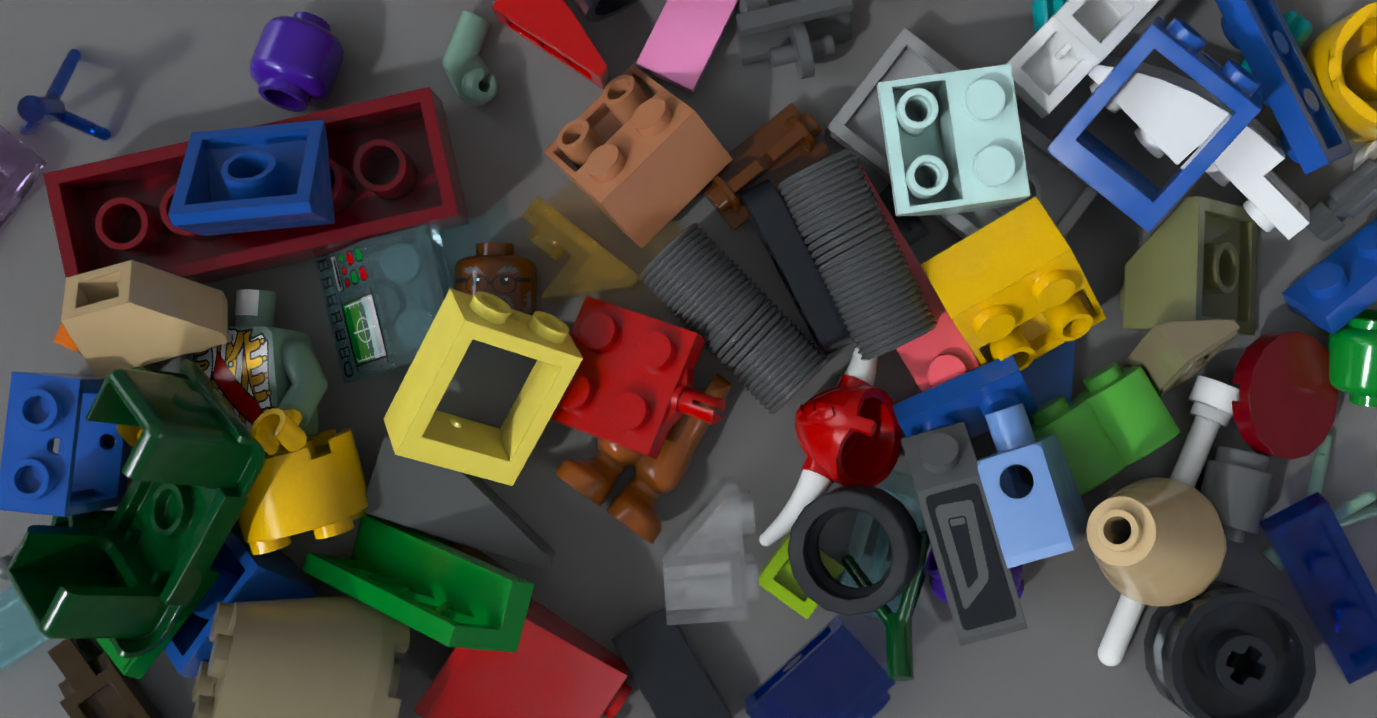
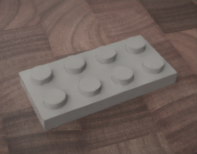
[825,27,1099,239]

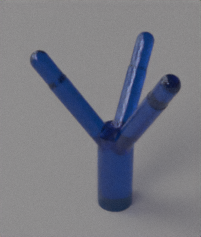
[17,49,111,141]

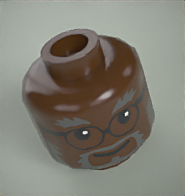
[454,242,537,315]

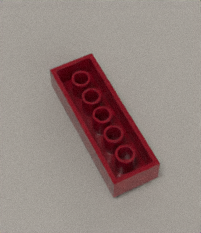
[43,87,470,284]

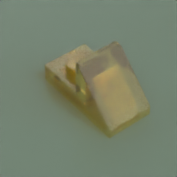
[522,196,641,301]

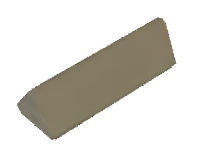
[1123,319,1240,398]

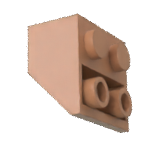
[543,64,733,249]

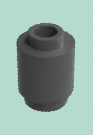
[1200,446,1274,544]

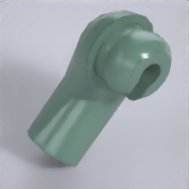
[442,11,498,106]

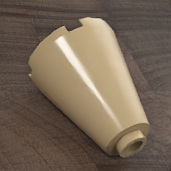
[1086,477,1227,606]

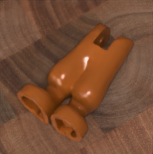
[555,373,732,544]

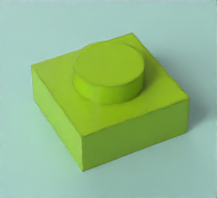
[755,531,845,620]

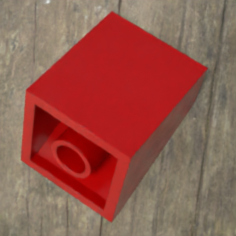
[413,598,632,718]

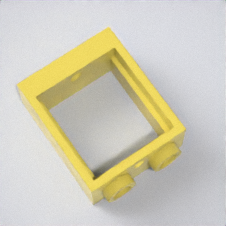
[383,288,583,486]

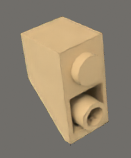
[61,260,228,379]

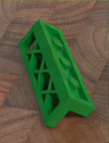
[302,515,534,653]

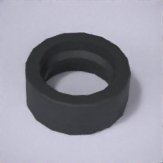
[788,484,922,616]

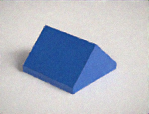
[168,120,335,236]

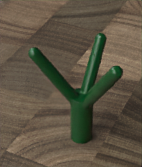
[841,531,930,681]

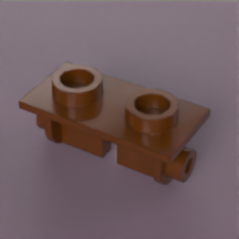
[701,103,831,231]

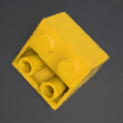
[921,196,1106,371]

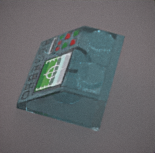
[315,224,468,383]

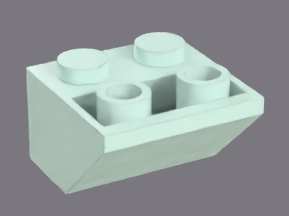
[877,64,1030,216]

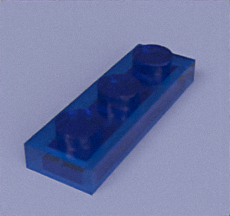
[1259,492,1377,684]

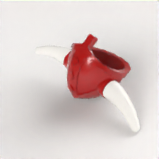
[759,345,902,547]

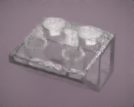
[662,476,760,625]

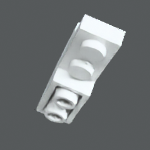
[1006,0,1159,118]
[1088,55,1310,240]

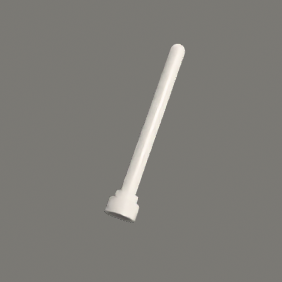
[1098,376,1239,666]

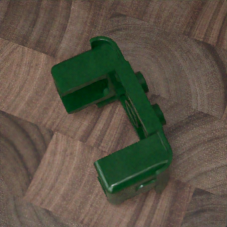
[7,360,265,658]

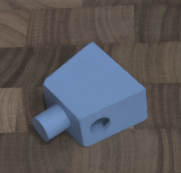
[977,403,1089,568]

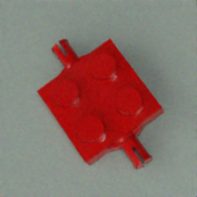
[525,295,725,460]

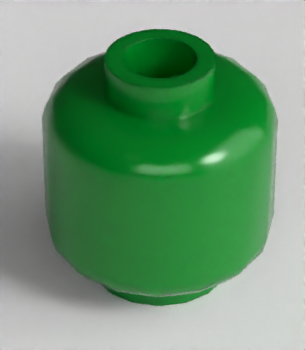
[1327,309,1377,407]

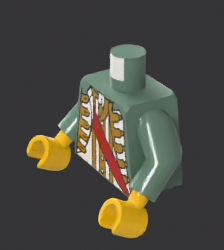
[117,289,328,455]

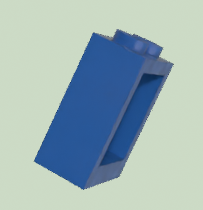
[1046,16,1263,232]
[0,372,132,517]

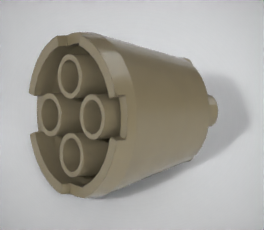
[192,596,410,718]

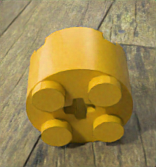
[1305,2,1377,143]
[238,428,368,555]

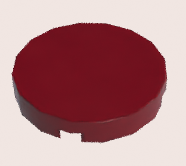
[1232,331,1339,460]

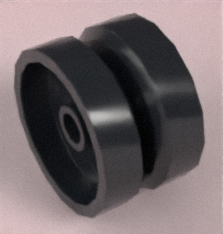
[1144,580,1316,718]

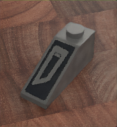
[901,422,1027,646]
[361,436,556,571]

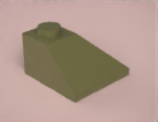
[1119,196,1258,336]

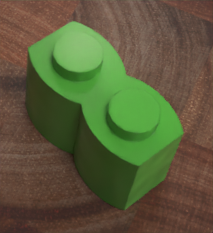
[1029,362,1180,496]

